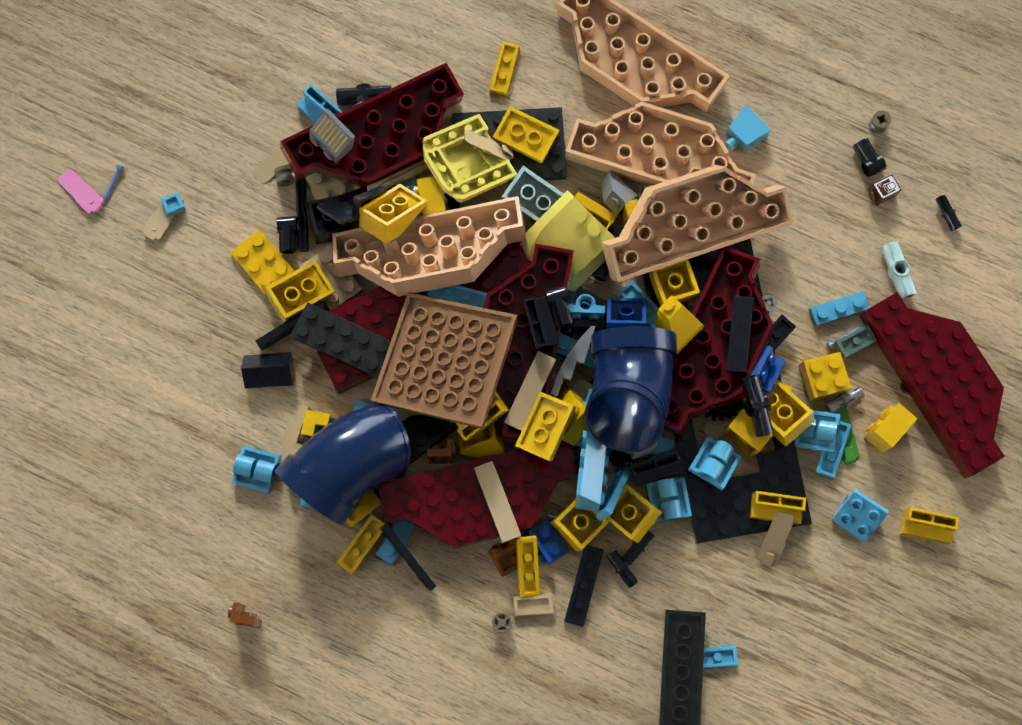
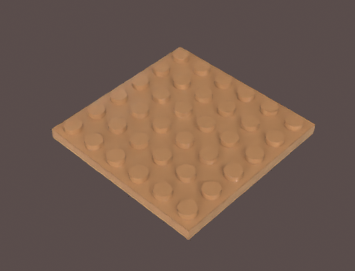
[371,293,519,429]

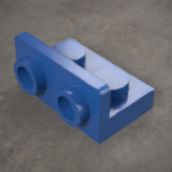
[750,345,785,394]
[527,519,568,565]

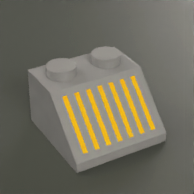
[309,108,355,163]

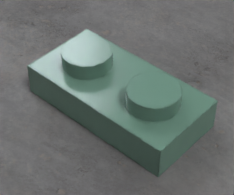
[833,324,877,359]

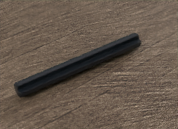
[295,176,309,252]

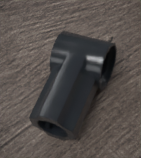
[853,138,887,177]
[277,216,297,254]
[545,286,573,328]

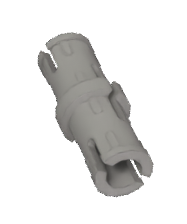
[824,387,865,413]

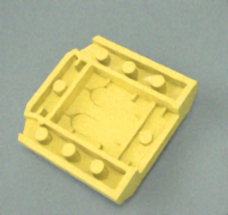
[422,114,517,203]
[522,190,615,292]

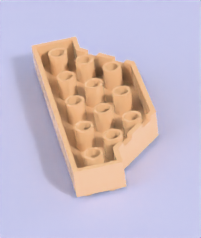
[557,0,730,112]
[565,102,756,186]
[601,165,793,282]
[332,196,527,297]

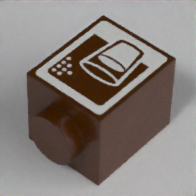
[868,175,901,206]

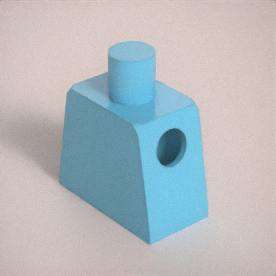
[724,105,771,151]

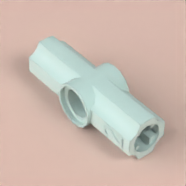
[881,241,917,299]

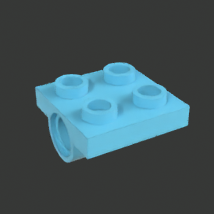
[568,294,605,324]
[795,410,841,453]
[688,436,742,490]
[231,445,281,494]
[645,477,692,523]
[832,489,889,542]

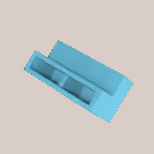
[296,84,342,123]

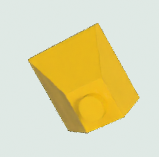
[655,295,704,354]
[457,420,505,458]

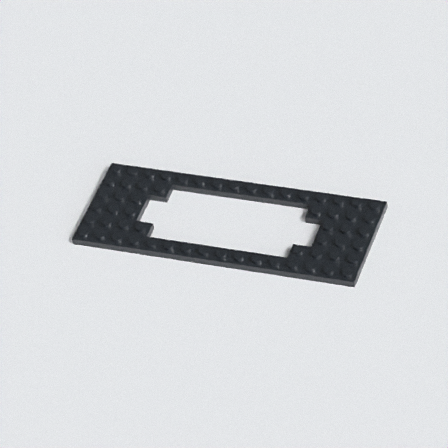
[642,239,812,544]

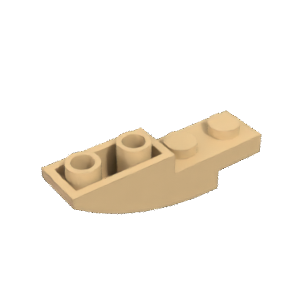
[282,404,311,462]

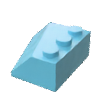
[575,430,609,511]

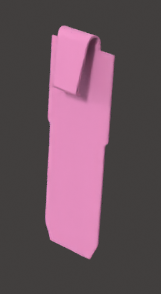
[58,169,104,214]

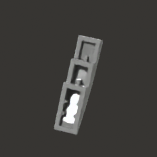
[549,326,595,398]

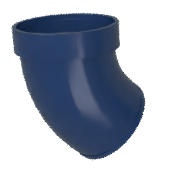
[584,326,677,452]
[276,404,411,525]

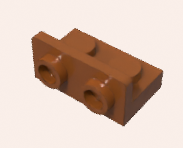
[427,437,456,464]
[488,532,525,577]
[228,602,262,628]

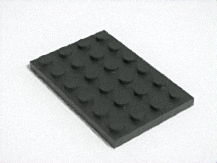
[452,107,567,183]

